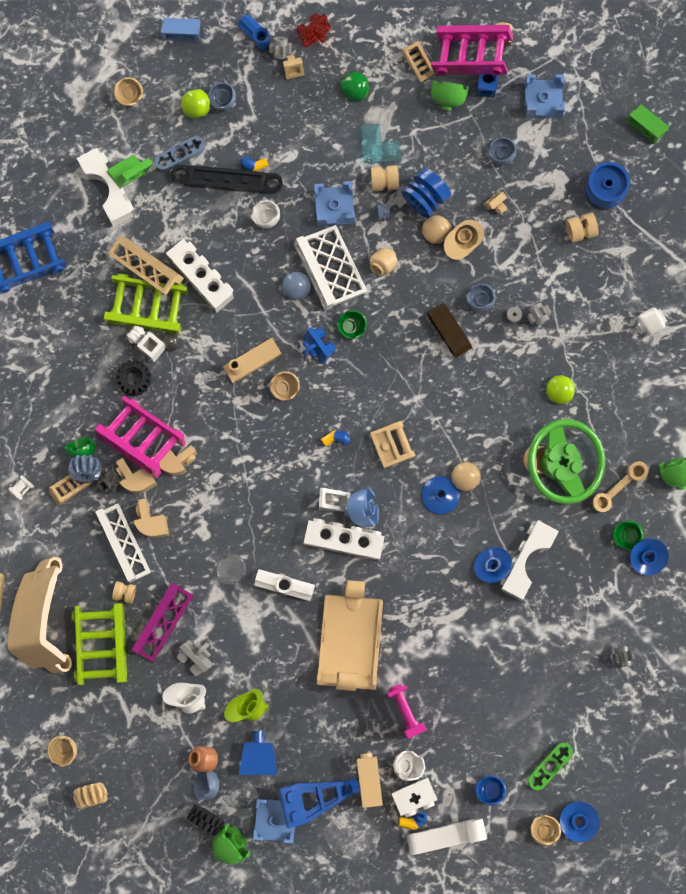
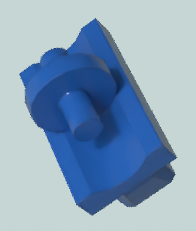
[302,327,336,364]

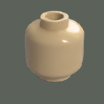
[370,248,397,276]

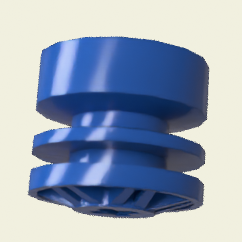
[401,168,451,219]

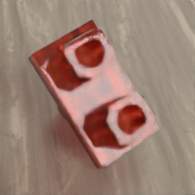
[296,13,331,48]

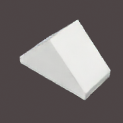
[319,488,350,512]

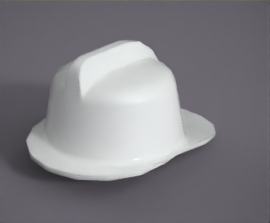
[162,683,206,714]

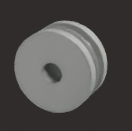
[506,307,522,323]

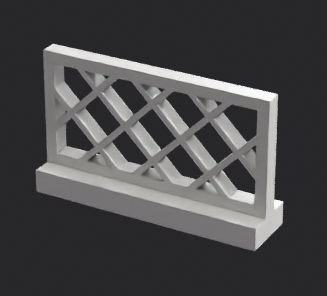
[294,225,367,311]

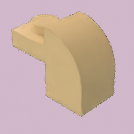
[152,445,197,476]
[116,458,158,494]
[134,499,169,538]

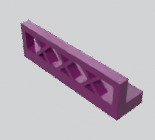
[131,582,194,662]

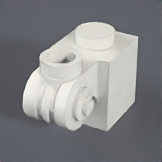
[126,325,166,362]

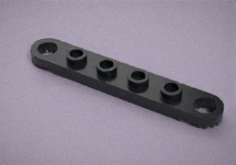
[171,164,283,193]

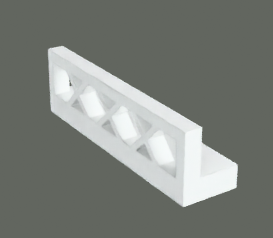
[96,504,151,583]

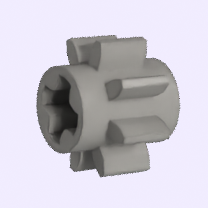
[269,37,292,59]
[527,303,552,326]

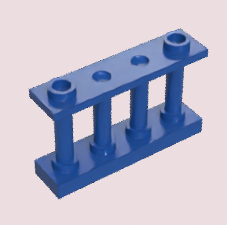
[0,221,67,294]

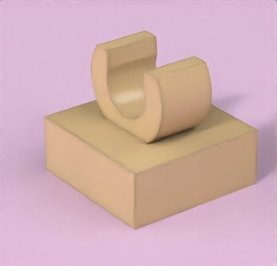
[283,54,304,79]
[483,192,507,214]

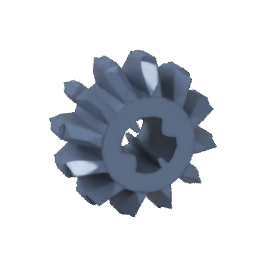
[68,454,102,483]

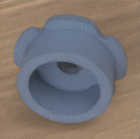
[376,203,389,222]

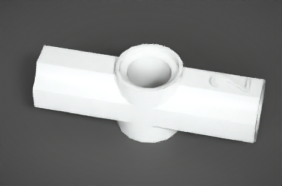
[254,569,315,601]

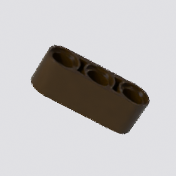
[427,303,472,358]

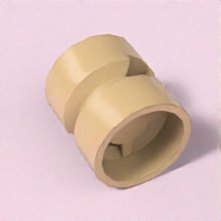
[371,165,399,191]
[566,212,599,243]

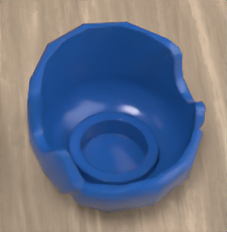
[476,776,506,806]

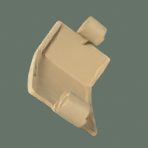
[8,557,72,674]
[317,580,383,691]

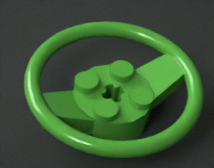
[528,419,605,504]

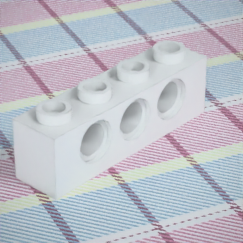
[166,239,234,313]
[304,518,385,561]

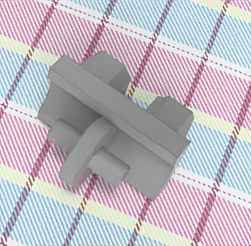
[177,640,214,676]

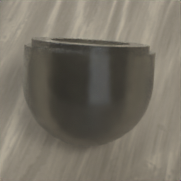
[160,332,180,352]

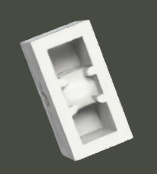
[391,777,437,818]

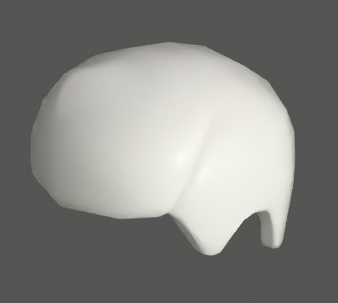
[251,200,280,229]
[393,751,425,781]

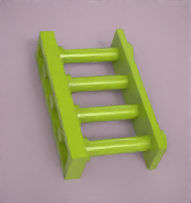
[104,274,188,335]
[72,603,127,686]

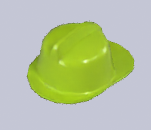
[224,689,269,723]

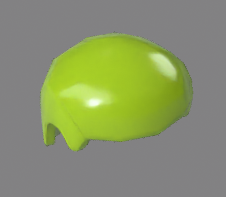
[181,89,210,119]
[546,375,575,404]

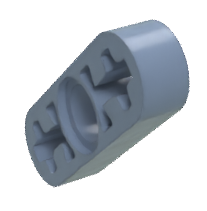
[155,136,205,172]

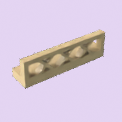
[108,235,184,295]

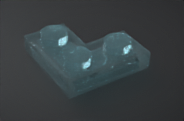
[361,124,401,163]

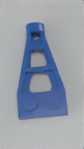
[278,778,360,829]

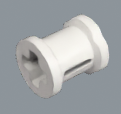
[9,475,34,500]

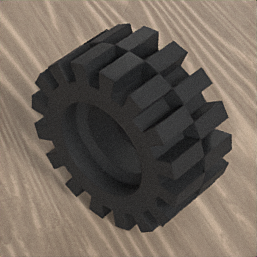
[116,360,152,396]
[186,804,225,836]

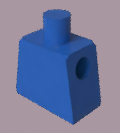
[239,731,277,775]

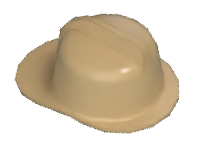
[444,220,484,260]

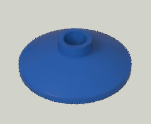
[421,476,460,515]
[630,538,669,576]
[474,547,512,583]
[560,802,600,842]

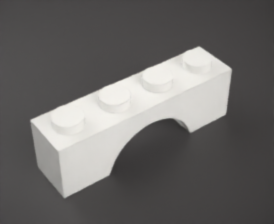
[77,148,134,227]
[500,520,559,601]

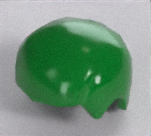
[341,72,370,102]
[337,310,367,339]
[65,437,96,458]
[613,520,644,550]

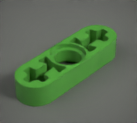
[528,743,573,790]

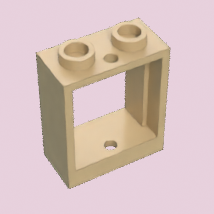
[357,753,383,808]

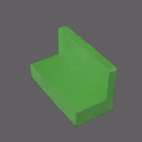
[626,105,669,144]
[107,155,153,189]

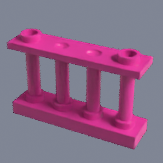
[431,25,513,76]
[94,396,186,479]
[386,683,427,739]

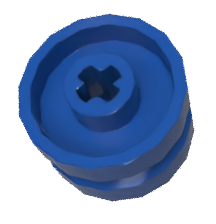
[585,162,630,209]

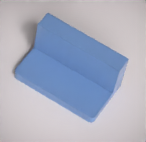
[161,18,201,42]

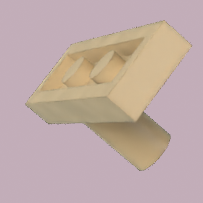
[223,338,282,384]

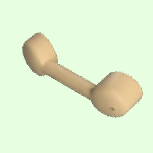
[592,461,649,513]

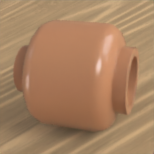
[188,746,218,772]

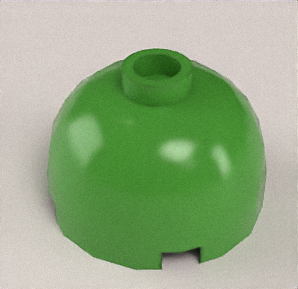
[431,81,468,111]
[659,458,686,490]
[212,823,250,865]

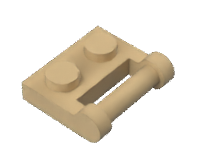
[370,421,416,469]

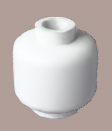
[638,307,667,335]

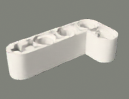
[406,818,487,855]

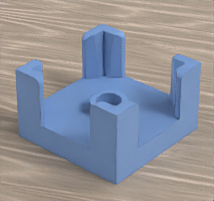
[524,74,565,118]
[314,181,355,227]
[253,798,295,843]

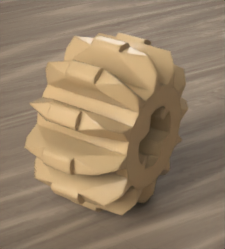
[73,783,108,809]

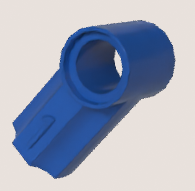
[237,14,271,50]

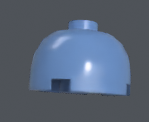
[345,488,379,527]

